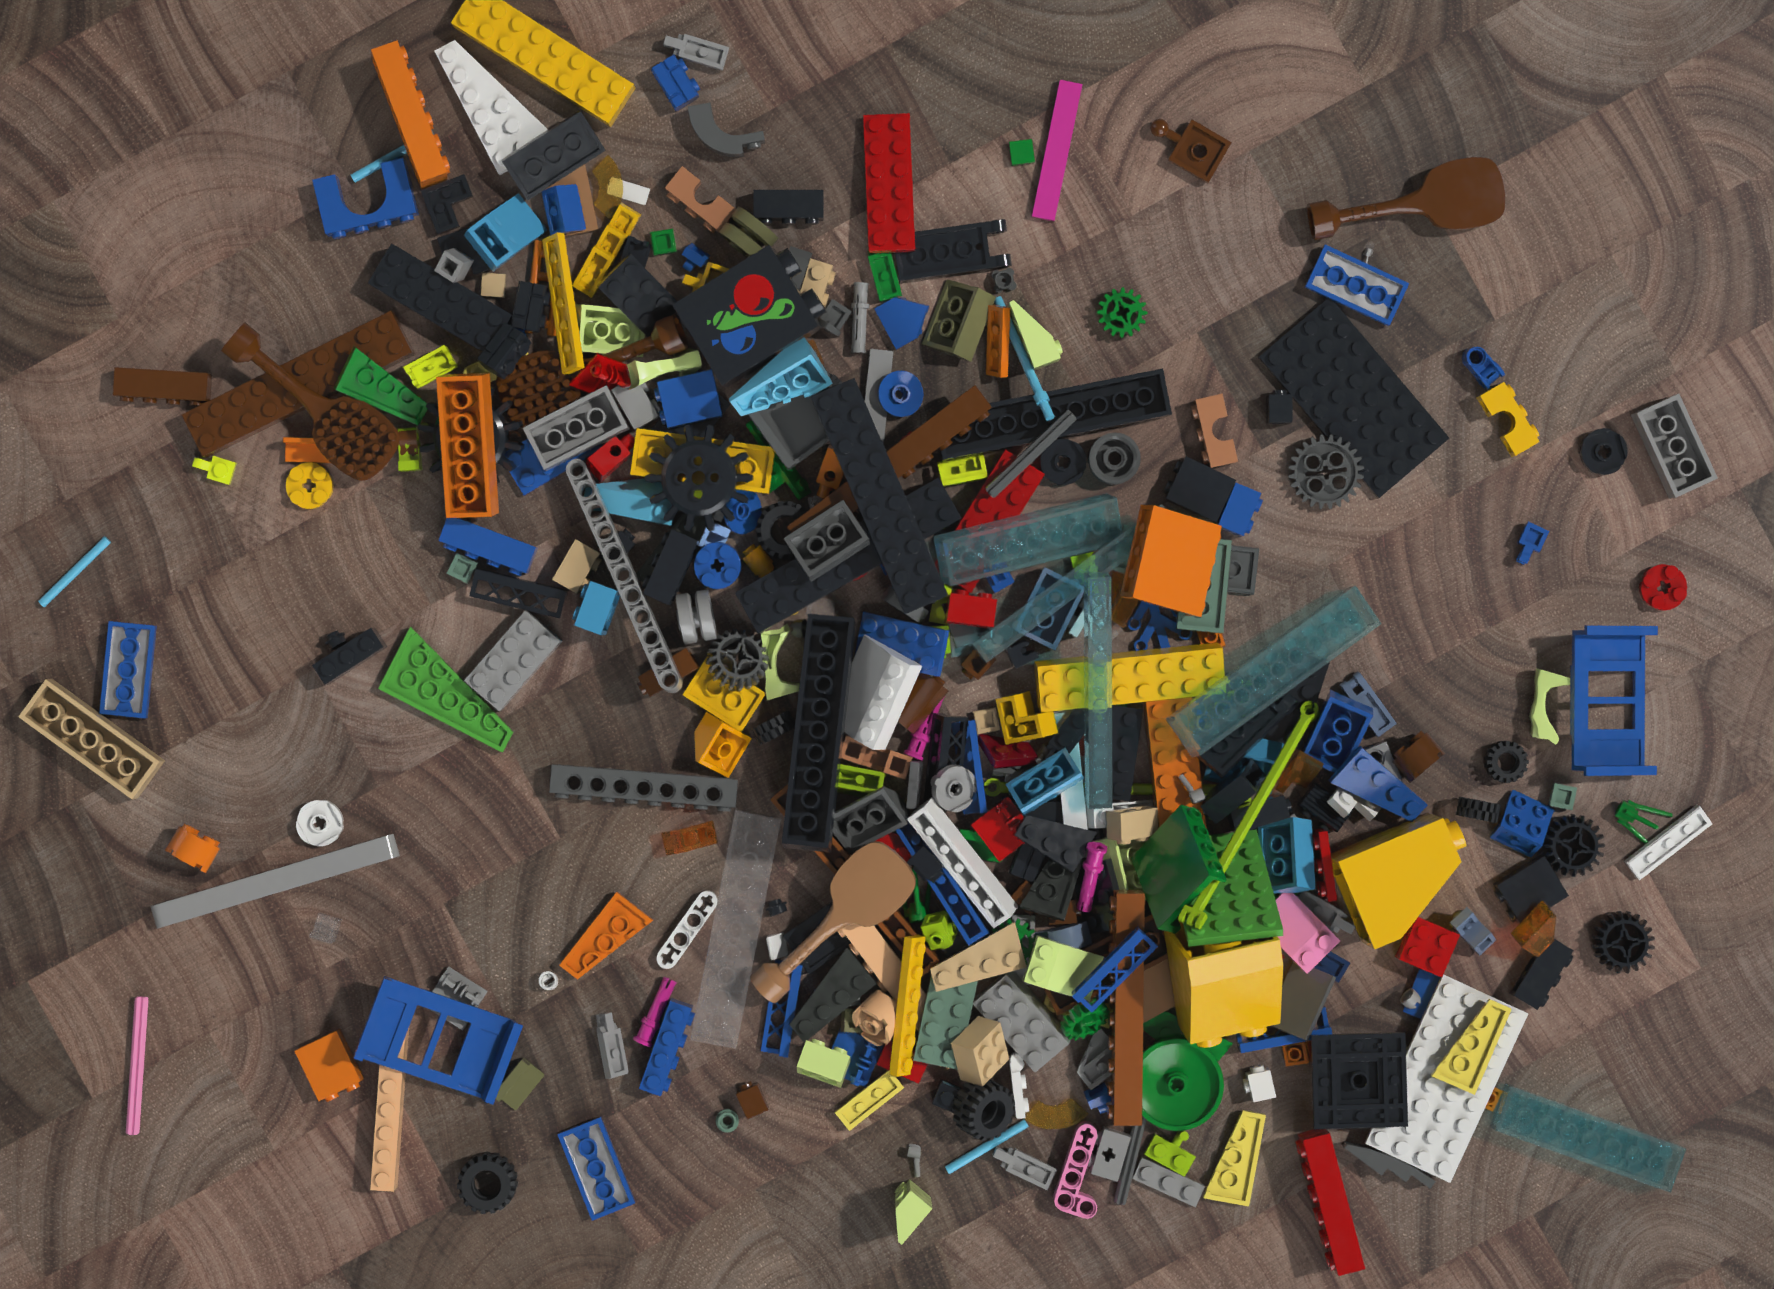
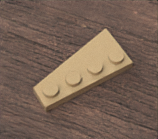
[930,922,1027,992]

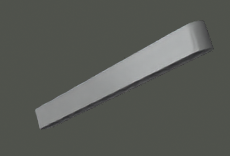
[566,459,683,693]
[150,834,400,929]

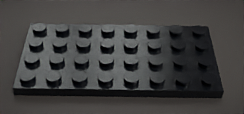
[1258,298,1449,498]

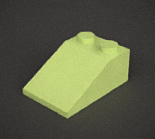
[1007,301,1063,371]
[575,304,645,357]
[1023,935,1104,1002]

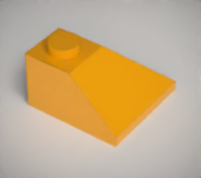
[694,712,752,778]

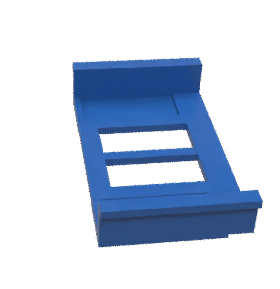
[1570,625,1658,776]
[353,976,523,1105]

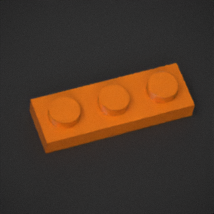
[986,305,1010,378]

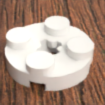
[296,800,344,846]

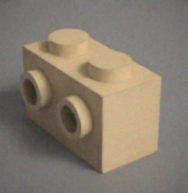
[800,258,836,308]
[552,539,602,594]
[1106,805,1158,844]

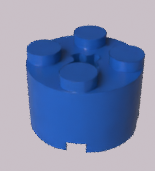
[694,542,742,589]

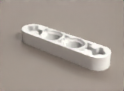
[657,890,718,969]

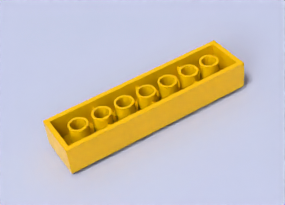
[451,0,636,127]
[1034,643,1226,712]

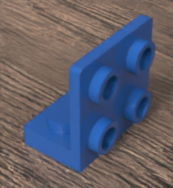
[1490,790,1554,858]

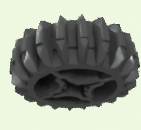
[706,629,769,691]

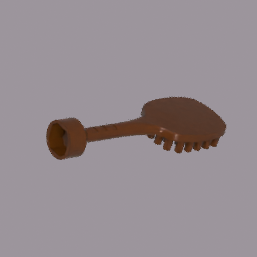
[1307,157,1505,240]
[496,314,688,427]
[221,322,400,481]

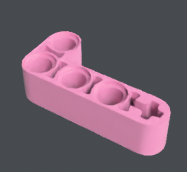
[1053,1121,1097,1219]

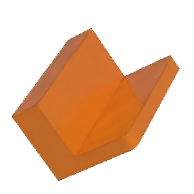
[283,437,331,463]

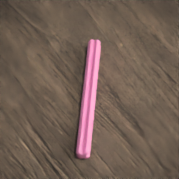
[126,996,148,1135]

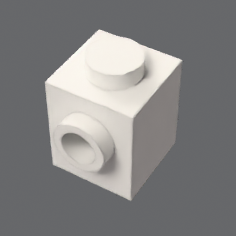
[1243,1065,1276,1102]

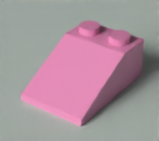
[1275,893,1340,973]

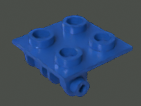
[832,1027,884,1087]

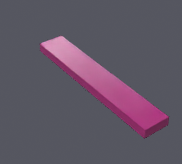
[1032,80,1083,222]

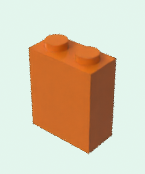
[295,1029,364,1102]

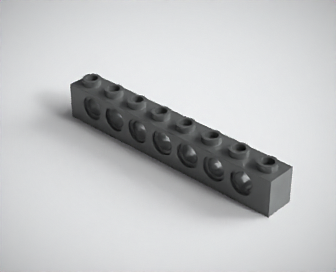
[549,764,738,811]

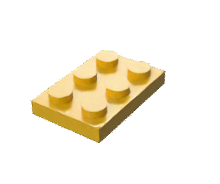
[683,656,766,732]

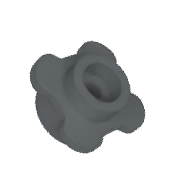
[991,268,1016,293]

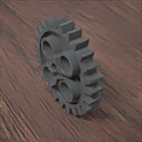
[1288,434,1364,509]

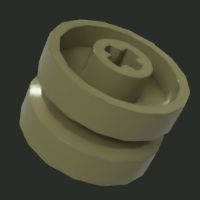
[719,206,778,257]

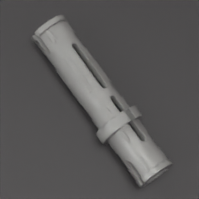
[851,282,870,353]

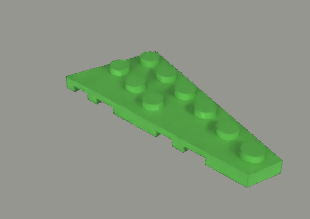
[378,627,514,753]

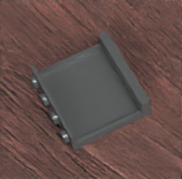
[733,366,837,471]

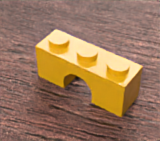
[1476,382,1540,457]

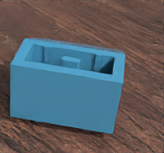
[464,193,547,272]

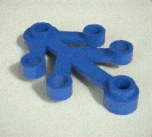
[1127,601,1192,651]

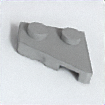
[1076,1027,1112,1090]

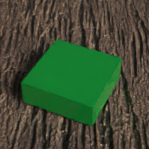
[1009,139,1035,166]
[650,228,677,256]

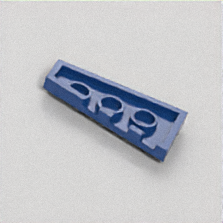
[1329,746,1428,822]

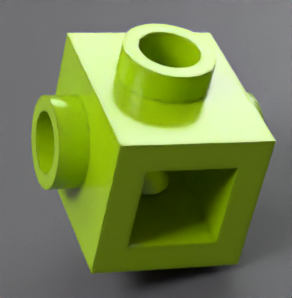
[921,910,958,950]

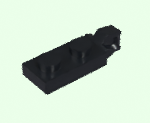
[1044,708,1095,760]

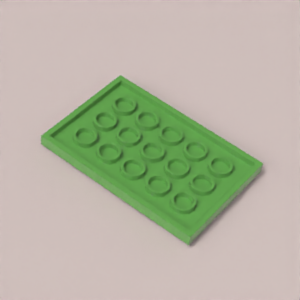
[1183,830,1283,947]

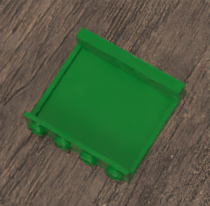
[1131,805,1227,934]

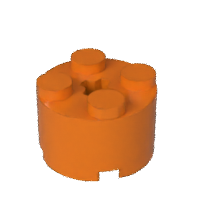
[165,824,220,873]

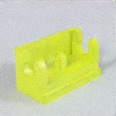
[403,345,458,389]
[937,453,988,487]

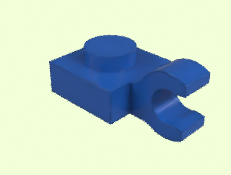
[1516,521,1549,565]

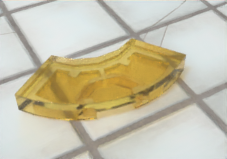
[592,155,623,221]
[1023,1098,1089,1129]

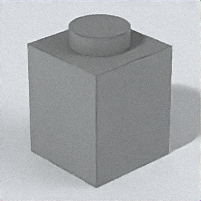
[434,248,474,283]

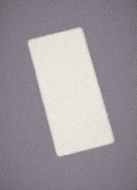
[607,177,650,205]

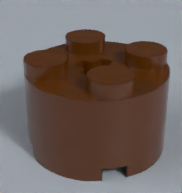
[1392,730,1445,783]

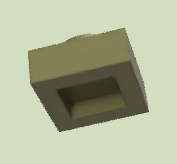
[840,1009,863,1034]

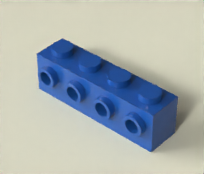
[438,518,538,576]
[639,998,695,1097]

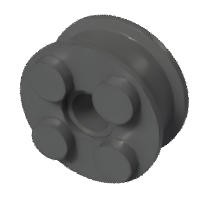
[1088,433,1141,485]

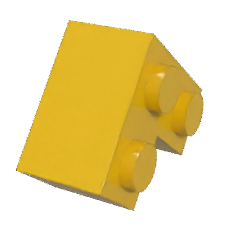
[995,691,1058,744]

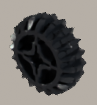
[1542,814,1605,877]
[1591,911,1655,974]

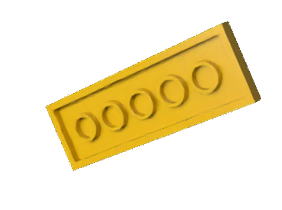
[630,428,775,494]

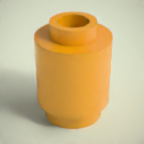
[742,544,775,578]

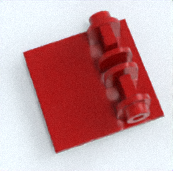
[569,353,631,393]
[971,797,1025,862]

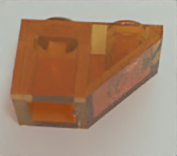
[661,821,718,855]
[1511,900,1556,957]

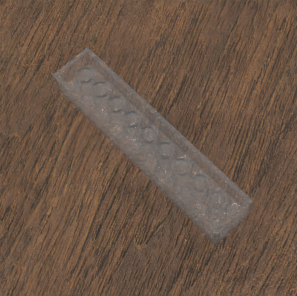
[690,809,782,1049]

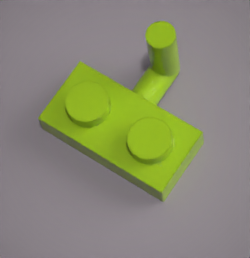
[1144,1130,1196,1177]

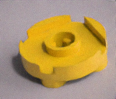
[286,462,334,509]

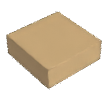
[481,273,506,298]
[973,707,1000,734]

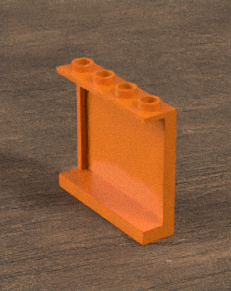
[1120,505,1222,617]

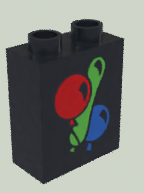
[673,245,827,387]

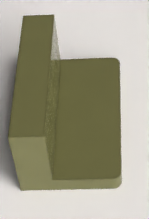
[496,1057,544,1110]

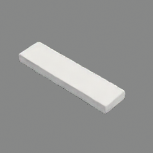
[1624,805,1712,880]

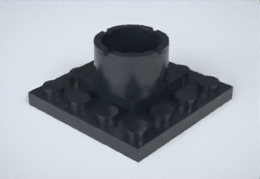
[1311,1032,1408,1129]

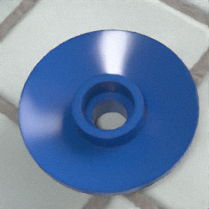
[878,370,924,417]
[724,490,762,534]

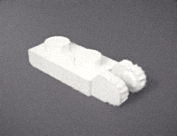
[1009,1052,1029,1119]

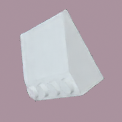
[844,635,922,750]

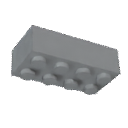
[523,385,629,471]
[1631,394,1718,499]
[464,610,563,711]
[973,971,1071,1072]

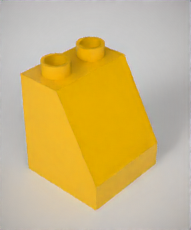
[1331,813,1466,949]
[1164,921,1283,1048]

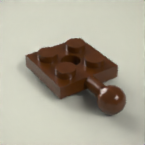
[1150,119,1232,184]

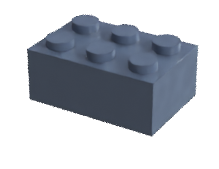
[1012,567,1086,651]

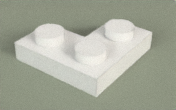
[1327,787,1382,821]

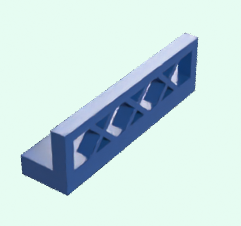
[952,719,987,815]
[1071,926,1158,1013]
[761,959,803,1058]
[1236,1006,1332,1053]

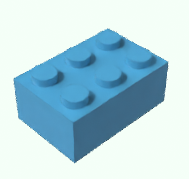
[572,581,620,635]

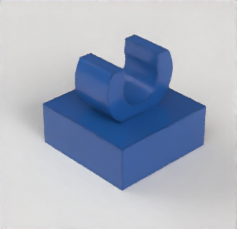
[681,243,711,272]
[983,562,1015,593]
[1083,1083,1111,1114]

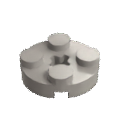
[930,764,977,812]

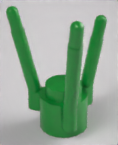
[1614,800,1673,844]
[902,866,931,923]

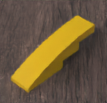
[572,203,641,298]

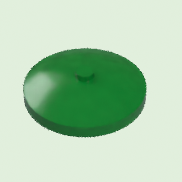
[1142,1037,1224,1131]

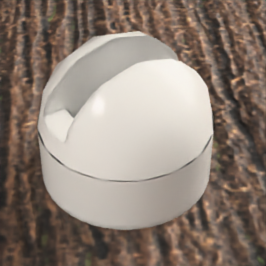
[539,971,558,990]

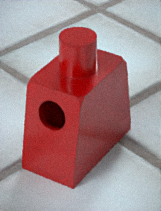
[586,433,635,483]

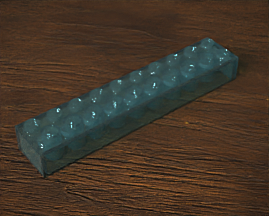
[1166,585,1381,757]

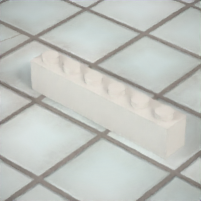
[907,797,1018,928]

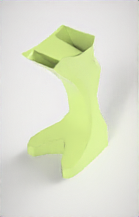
[627,348,702,390]
[761,624,800,700]
[1529,668,1570,745]

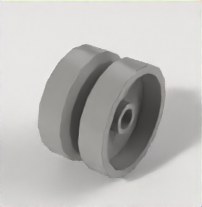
[676,589,717,645]

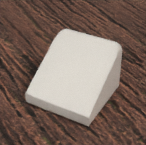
[766,933,788,960]

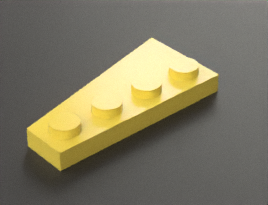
[1431,999,1512,1095]
[1203,1110,1266,1206]

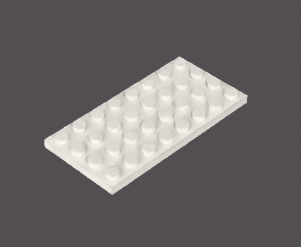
[1364,974,1528,1183]

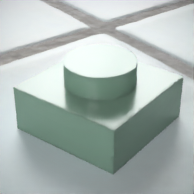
[446,553,478,584]
[1548,783,1577,810]

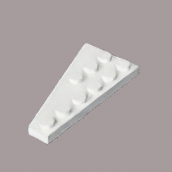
[435,40,548,175]

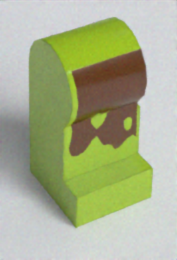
[398,427,423,472]

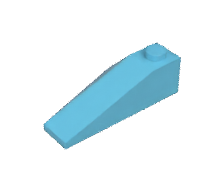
[729,337,833,416]
[584,478,674,527]

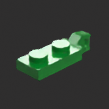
[867,251,902,302]

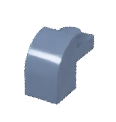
[1449,907,1496,956]
[1035,921,1092,949]

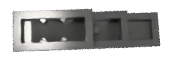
[1341,1141,1436,1189]

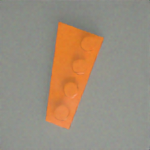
[559,892,653,980]

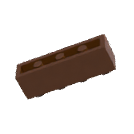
[113,367,212,406]

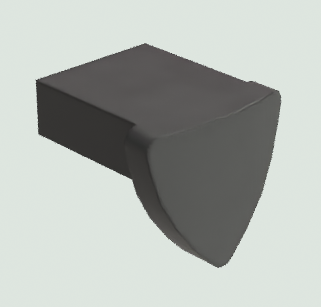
[817,299,852,337]

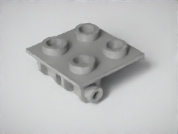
[430,966,488,1030]

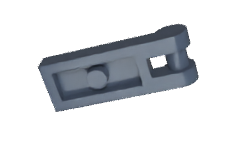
[1339,671,1397,737]

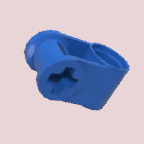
[1462,347,1505,390]

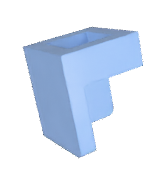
[698,522,731,548]

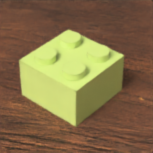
[797,1039,850,1088]

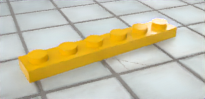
[542,232,585,374]
[889,935,926,1077]

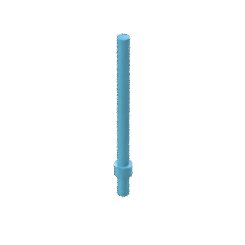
[994,296,1055,421]

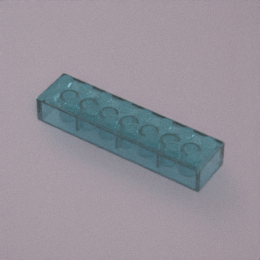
[933,493,1124,586]
[1490,1083,1686,1193]

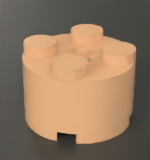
[852,990,897,1046]

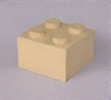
[951,1016,1009,1087]

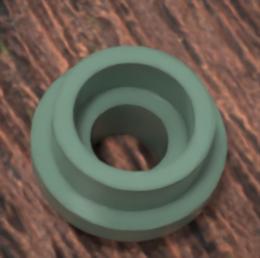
[716,1109,739,1133]

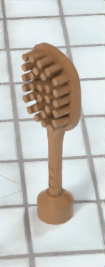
[750,841,916,1003]

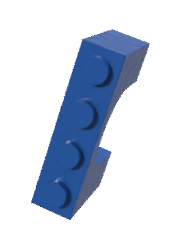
[312,158,419,239]

